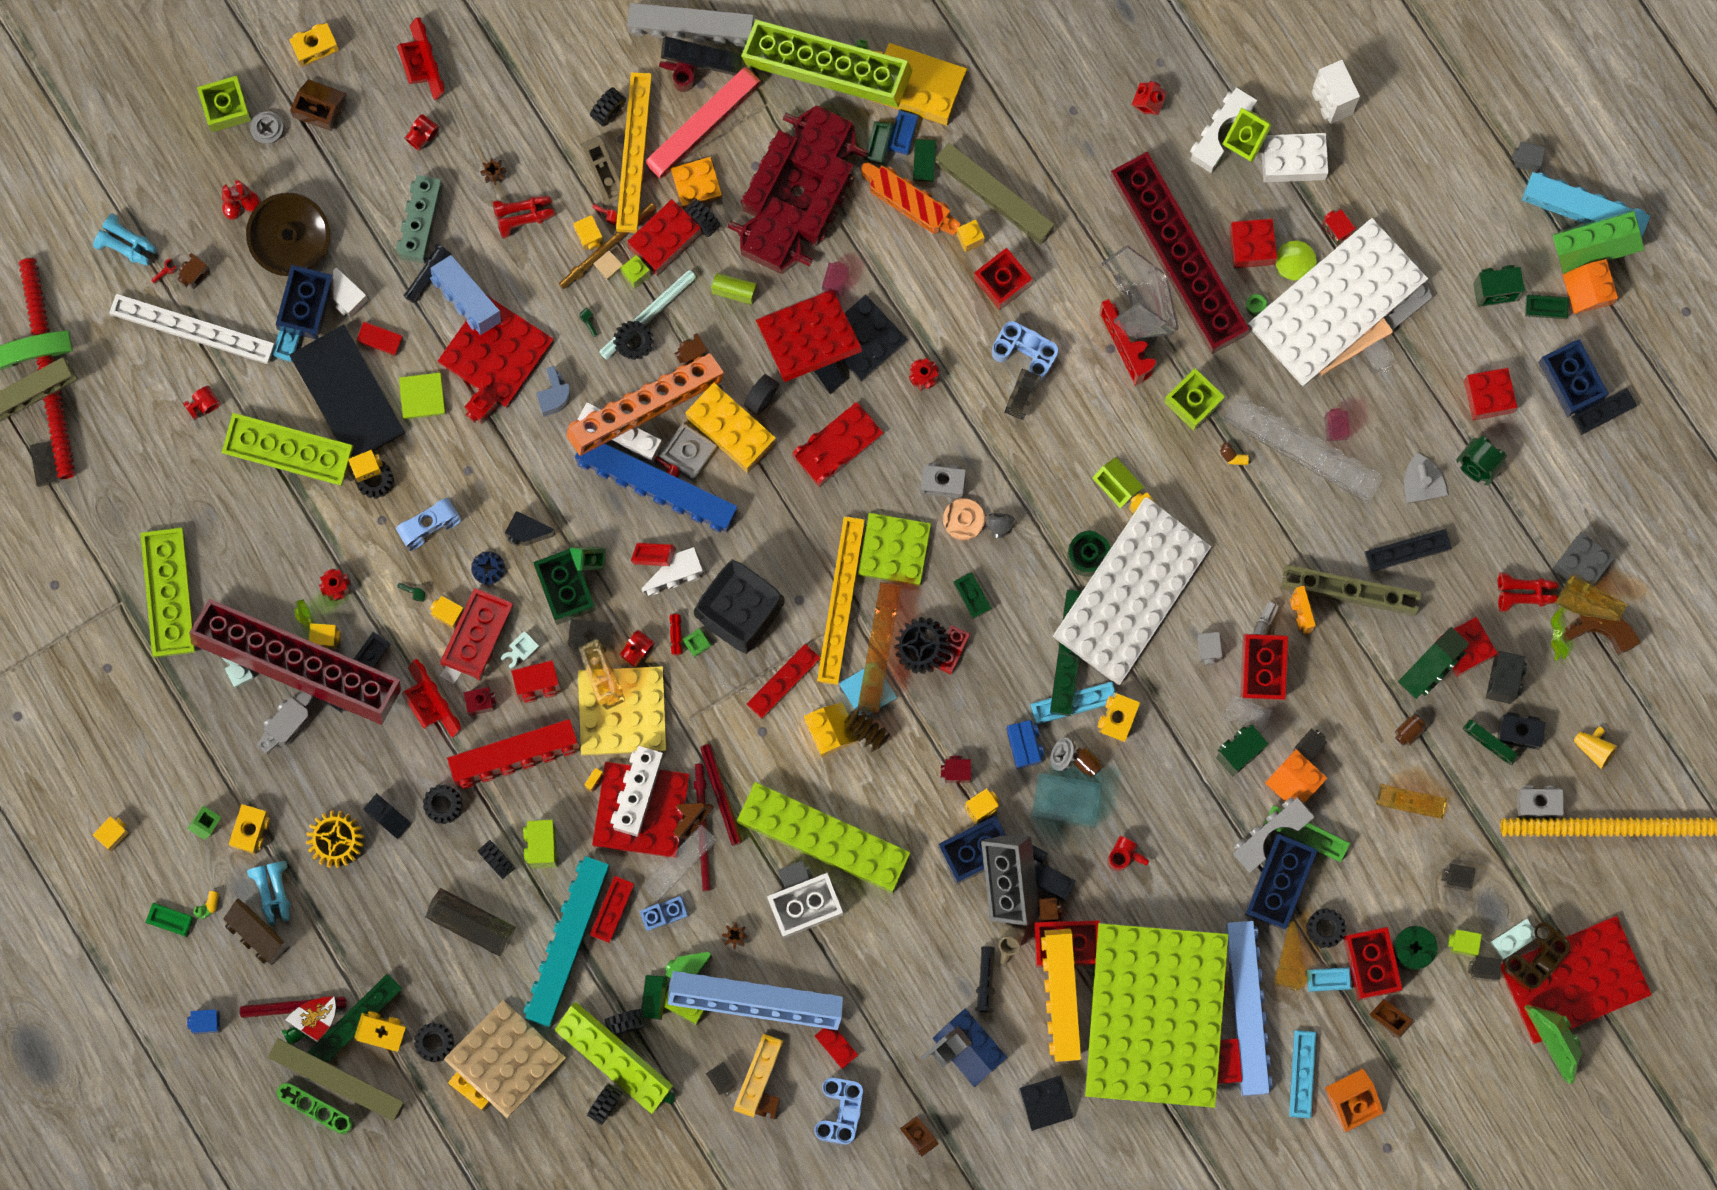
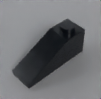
[1034,860,1076,902]

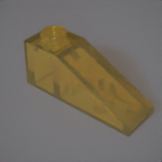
[1556,575,1628,622]
[579,639,626,710]
[1376,784,1447,819]
[1273,921,1307,992]

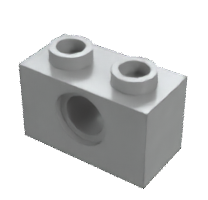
[920,463,966,498]
[1517,786,1564,818]

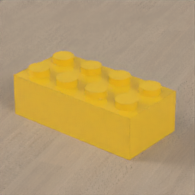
[685,383,776,473]

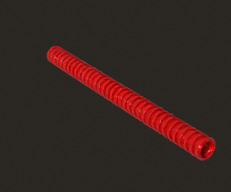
[18,258,76,479]

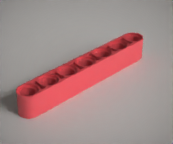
[645,67,762,179]

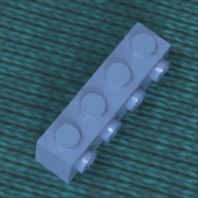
[430,255,501,335]

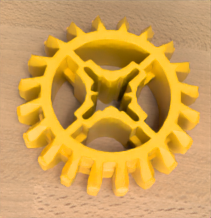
[306,811,364,868]

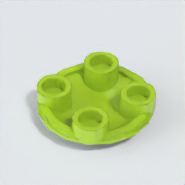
[1276,240,1317,281]

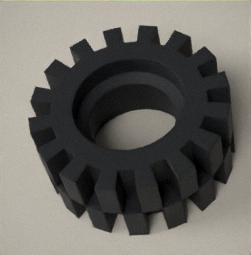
[590,87,627,127]
[684,198,721,237]
[613,321,654,360]
[354,460,394,499]
[423,784,463,824]
[477,840,515,879]
[1306,908,1346,948]
[604,1009,646,1036]
[414,1023,454,1063]
[587,1083,623,1125]

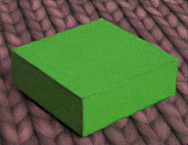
[682,628,712,658]

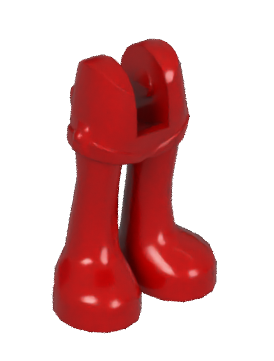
[221,180,261,220]
[492,196,555,239]
[1497,572,1559,612]

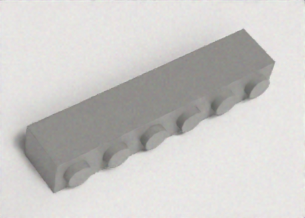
[627,3,753,47]

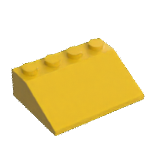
[870,43,967,126]

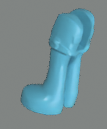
[93,213,157,266]
[247,861,291,925]

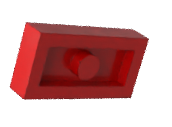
[814,1028,858,1069]

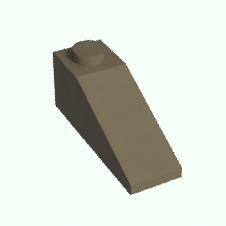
[580,136,620,205]

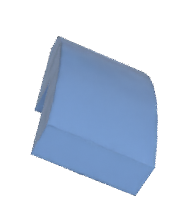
[639,896,690,931]

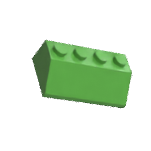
[1552,210,1644,274]

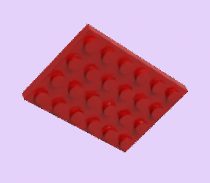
[1498,916,1652,1045]

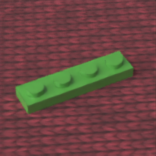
[1264,805,1350,863]

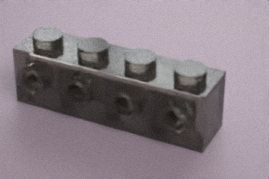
[425,888,516,957]

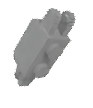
[257,692,314,755]

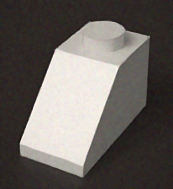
[333,268,368,318]

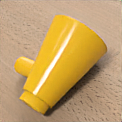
[1574,727,1618,770]

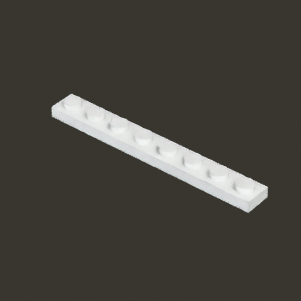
[109,294,275,364]

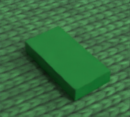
[145,903,194,937]

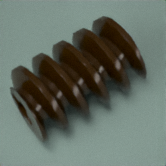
[844,707,890,752]

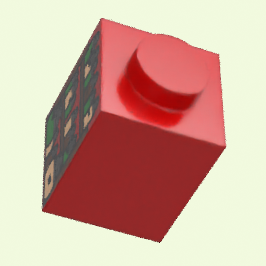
[1322,209,1356,245]

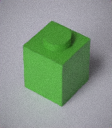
[187,806,221,840]

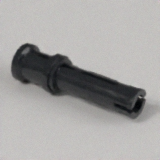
[403,243,452,303]
[975,946,995,1013]

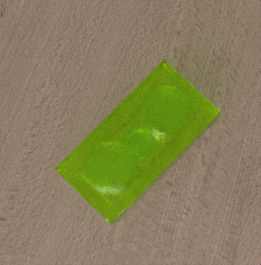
[294,599,314,629]

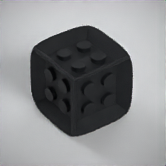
[694,559,785,654]

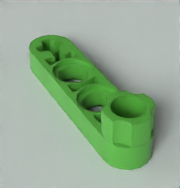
[277,1083,353,1135]

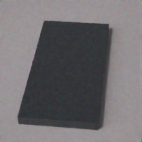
[289,324,405,458]

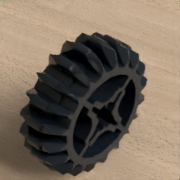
[894,617,951,674]

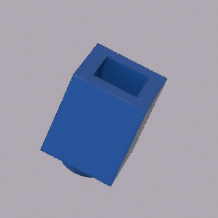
[187,1009,220,1034]

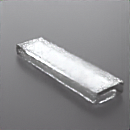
[642,825,717,902]

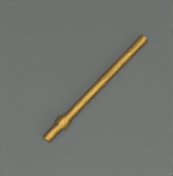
[558,202,656,290]

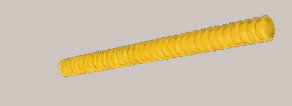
[1500,817,1717,837]

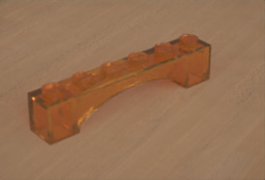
[858,582,901,714]

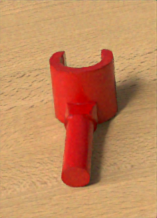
[592,204,617,225]
[151,259,177,283]
[654,456,680,478]

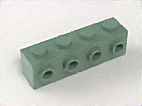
[396,175,443,264]

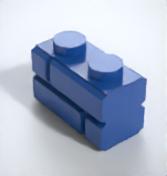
[1006,720,1045,769]

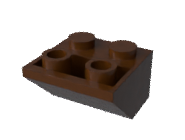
[290,79,347,132]

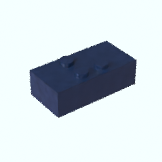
[1245,834,1317,930]

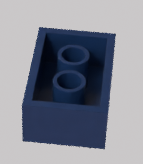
[275,265,333,339]
[1538,339,1609,417]
[938,816,1005,885]

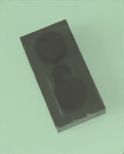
[30,441,59,487]

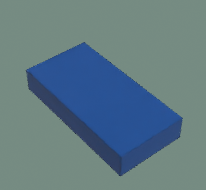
[889,110,919,155]

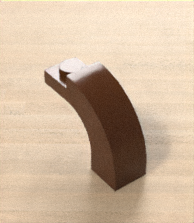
[1561,612,1640,655]

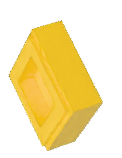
[584,768,603,792]

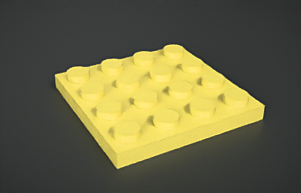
[578,667,666,756]

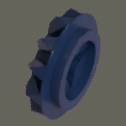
[471,551,505,585]

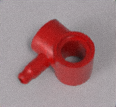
[404,114,440,151]
[619,629,655,667]
[1108,836,1149,871]

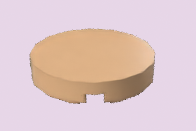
[943,498,985,540]

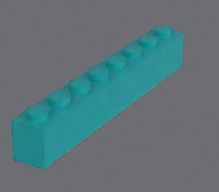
[523,856,610,1028]

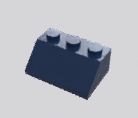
[932,1008,1008,1087]

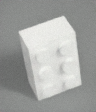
[1312,60,1360,124]
[1261,133,1328,182]
[767,873,843,939]

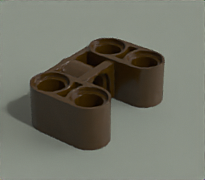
[1504,923,1570,990]

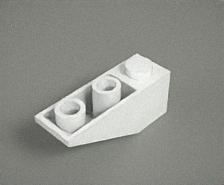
[642,547,703,596]

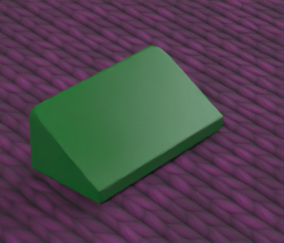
[570,546,606,571]

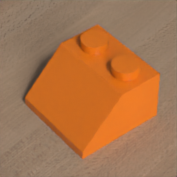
[1562,259,1618,314]
[1265,749,1327,803]
[1325,1069,1384,1132]

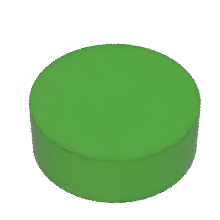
[1246,294,1267,316]

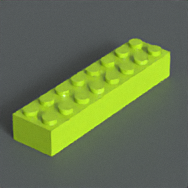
[741,20,913,108]
[737,782,911,894]

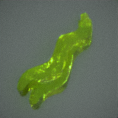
[1550,607,1568,661]

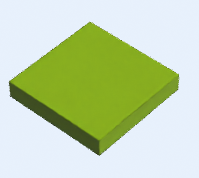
[399,373,445,420]

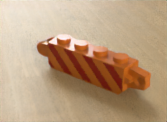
[861,162,961,236]

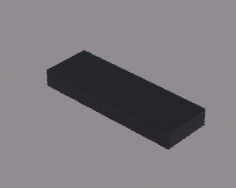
[1571,388,1637,436]

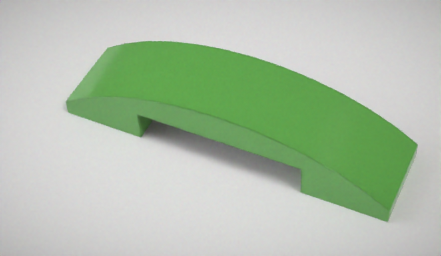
[0,331,73,370]

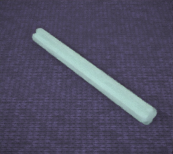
[600,270,696,360]

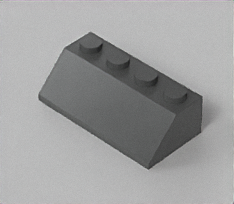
[981,834,1040,926]

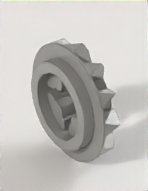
[250,111,283,144]
[1050,738,1077,772]

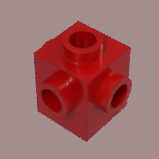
[1131,81,1167,115]
[909,358,940,391]
[319,569,351,601]

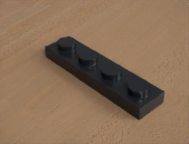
[661,36,742,76]
[1364,529,1452,573]
[324,632,391,713]

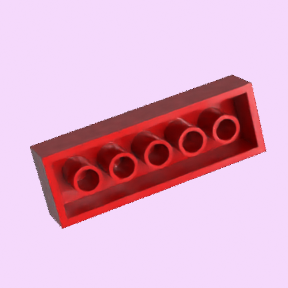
[447,719,580,789]

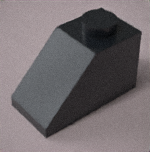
[810,363,846,395]
[505,511,555,546]
[363,793,412,840]

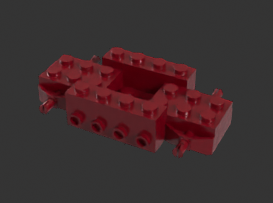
[727,105,868,274]

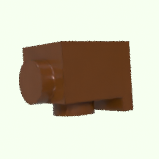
[177,253,210,289]
[674,333,708,365]
[1038,898,1062,922]
[755,1093,780,1120]

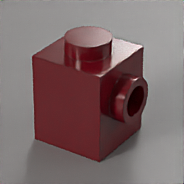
[463,687,497,716]
[941,756,971,783]

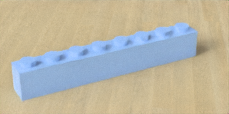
[1226,921,1272,1096]
[668,971,843,1030]

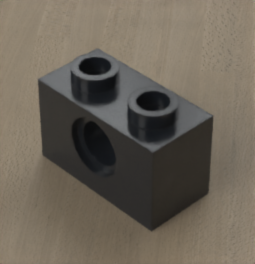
[1497,712,1546,750]

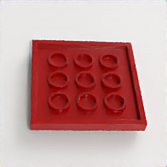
[756,289,862,382]
[437,294,554,408]
[592,762,690,859]

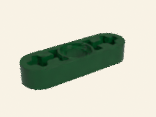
[1462,719,1519,765]

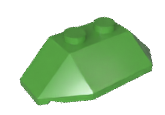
[1524,1005,1582,1084]

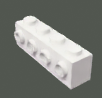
[611,746,663,837]

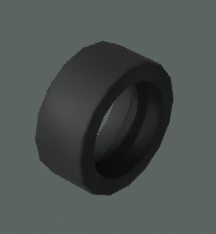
[744,374,779,415]

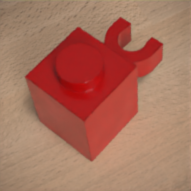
[464,388,498,424]

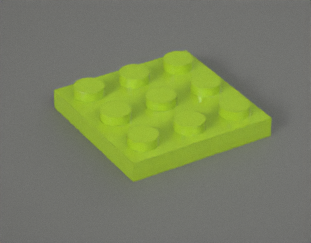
[858,513,931,586]

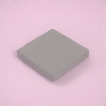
[659,423,718,480]

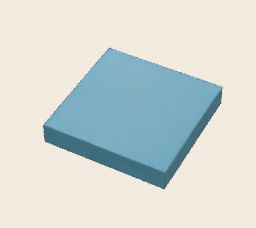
[839,662,897,717]

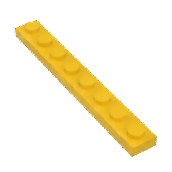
[616,72,652,233]
[817,516,865,685]

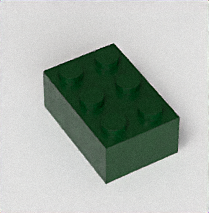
[533,549,596,625]
[1398,627,1469,699]

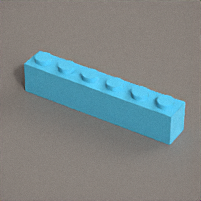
[1521,172,1650,238]

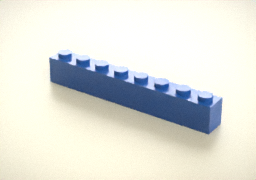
[575,444,738,533]

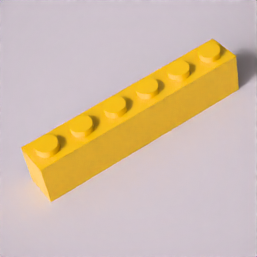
[1041,929,1081,1062]

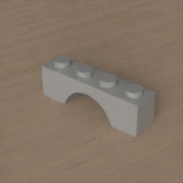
[1233,796,1315,873]

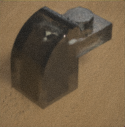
[1004,368,1041,421]

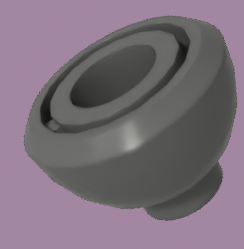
[985,513,1015,538]

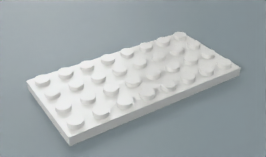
[1247,218,1428,387]
[1052,498,1211,685]

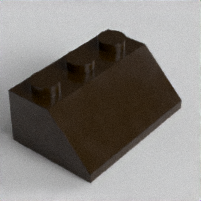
[223,898,290,965]

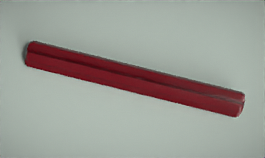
[700,744,742,846]
[239,996,347,1018]

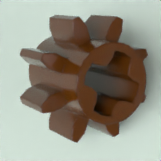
[480,158,507,185]
[722,922,749,950]

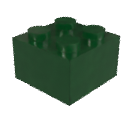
[1473,265,1525,307]
[1216,725,1269,777]

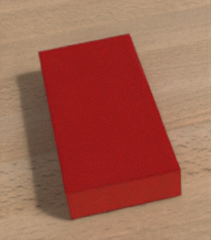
[356,322,403,356]
[631,543,676,566]

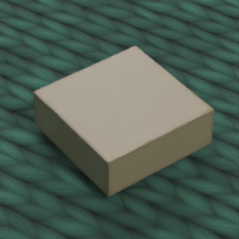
[593,251,623,280]

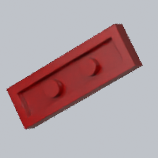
[590,876,635,944]

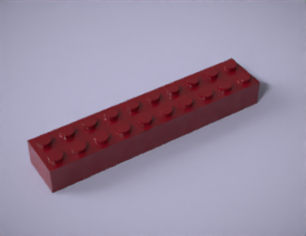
[1110,152,1250,354]
[189,599,401,725]

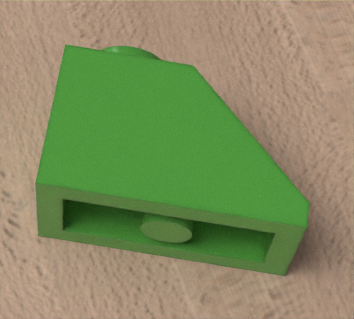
[665,952,712,980]

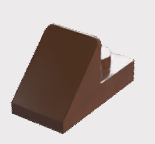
[673,803,714,839]
[1370,999,1414,1038]
[900,1116,939,1157]

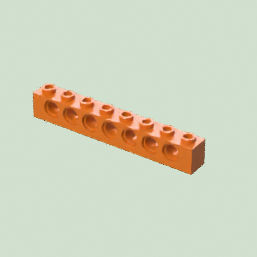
[566,353,724,456]

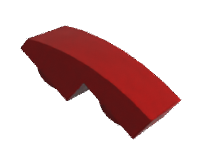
[933,625,970,675]

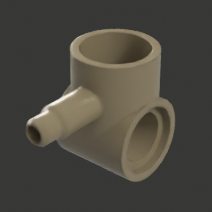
[998,923,1026,965]

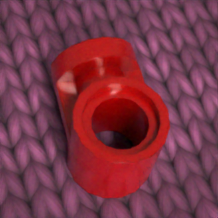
[183,386,221,421]

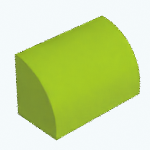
[711,273,757,305]
[1092,457,1144,509]

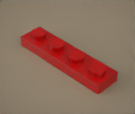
[746,644,820,719]

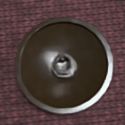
[246,192,330,276]

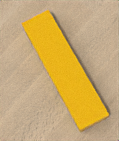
[734,1033,783,1117]

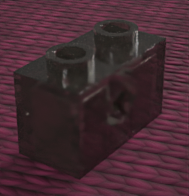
[568,619,614,654]

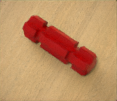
[669,614,683,655]

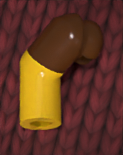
[1220,443,1249,465]

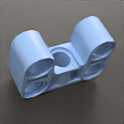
[992,321,1058,382]
[396,498,461,551]
[814,1078,863,1145]

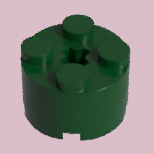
[1456,436,1507,485]
[1067,531,1111,577]
[1392,926,1438,971]

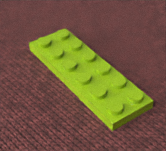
[221,413,354,486]
[140,528,196,658]
[555,1001,673,1114]

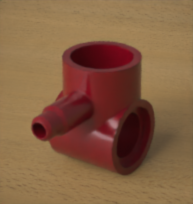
[659,61,697,92]

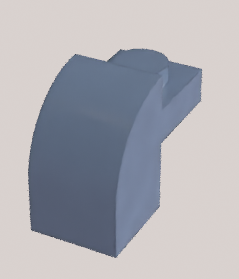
[536,366,570,417]

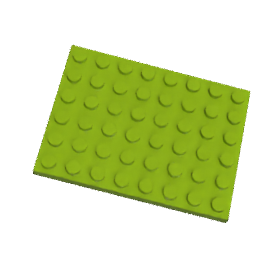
[1085,923,1228,1108]

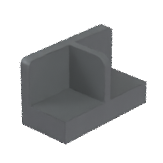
[921,1026,972,1067]

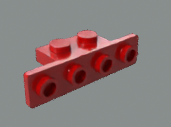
[397,17,445,100]
[402,659,461,738]

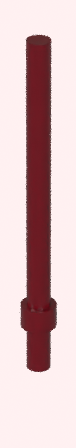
[694,763,711,892]

